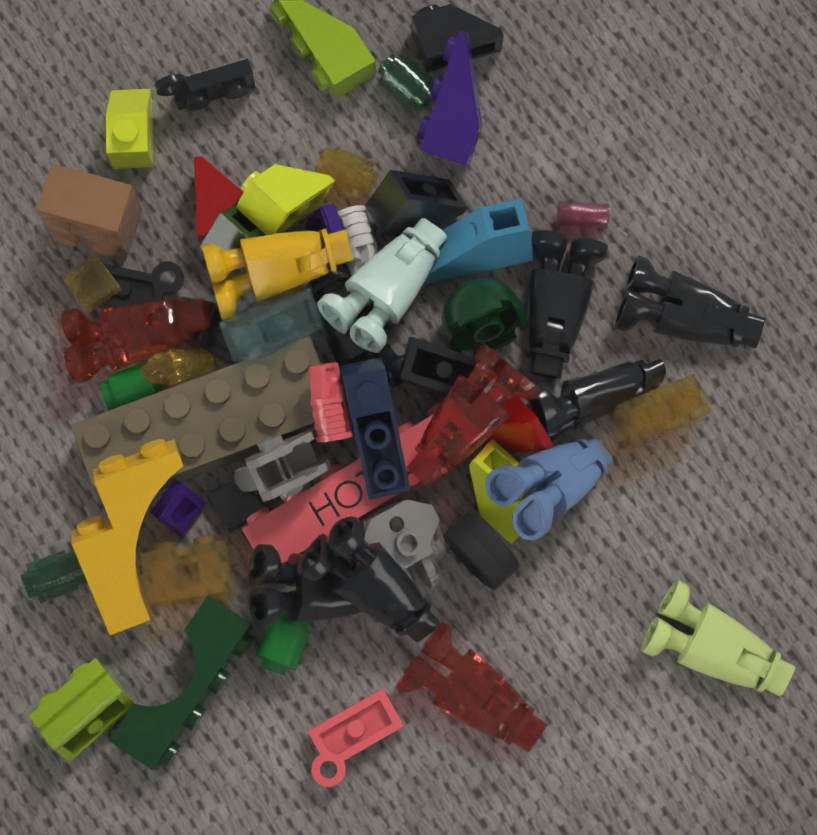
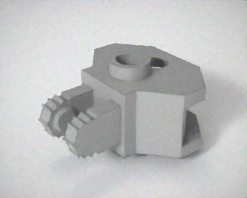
[233,427,331,501]
[354,500,440,589]

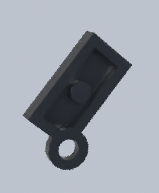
[154,59,256,111]
[77,260,184,320]

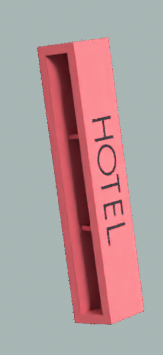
[242,399,486,564]

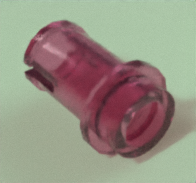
[557,198,610,230]

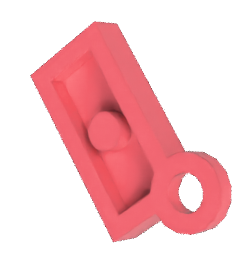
[308,689,404,787]

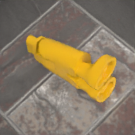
[202,229,353,320]

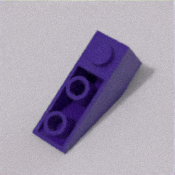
[417,31,483,166]

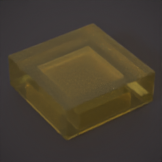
[61,254,121,314]

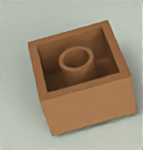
[36,163,143,257]

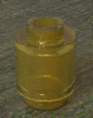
[315,147,378,199]

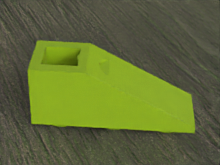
[269,0,376,99]

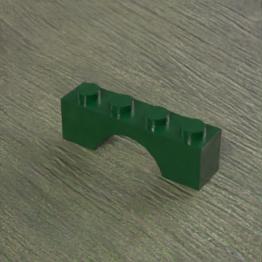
[109,595,255,771]

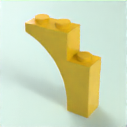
[71,439,183,635]

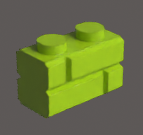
[28,657,136,763]

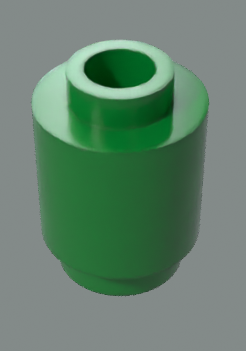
[99,361,164,410]
[256,612,310,675]

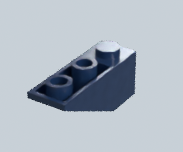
[339,357,411,500]

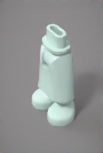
[317,218,447,353]

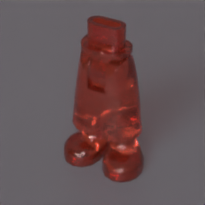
[61,297,209,384]
[407,342,543,488]
[395,620,547,752]

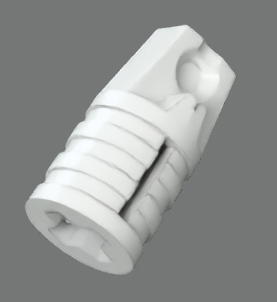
[337,205,378,276]

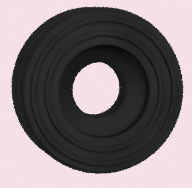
[443,512,519,590]

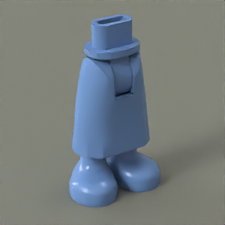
[485,438,613,541]

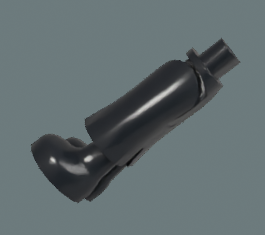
[526,230,608,379]
[615,255,765,348]
[309,265,405,388]
[526,359,666,441]
[297,516,440,642]
[248,544,363,627]

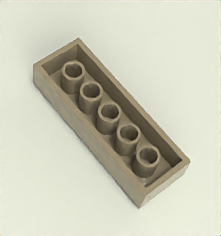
[71,336,321,509]

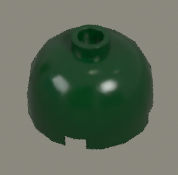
[442,279,527,357]

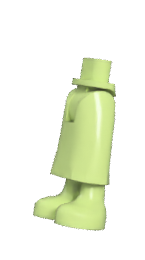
[641,579,795,697]

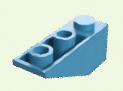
[423,198,533,285]

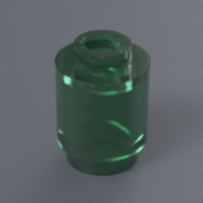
[378,53,434,113]
[21,550,87,604]

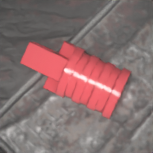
[309,362,355,442]

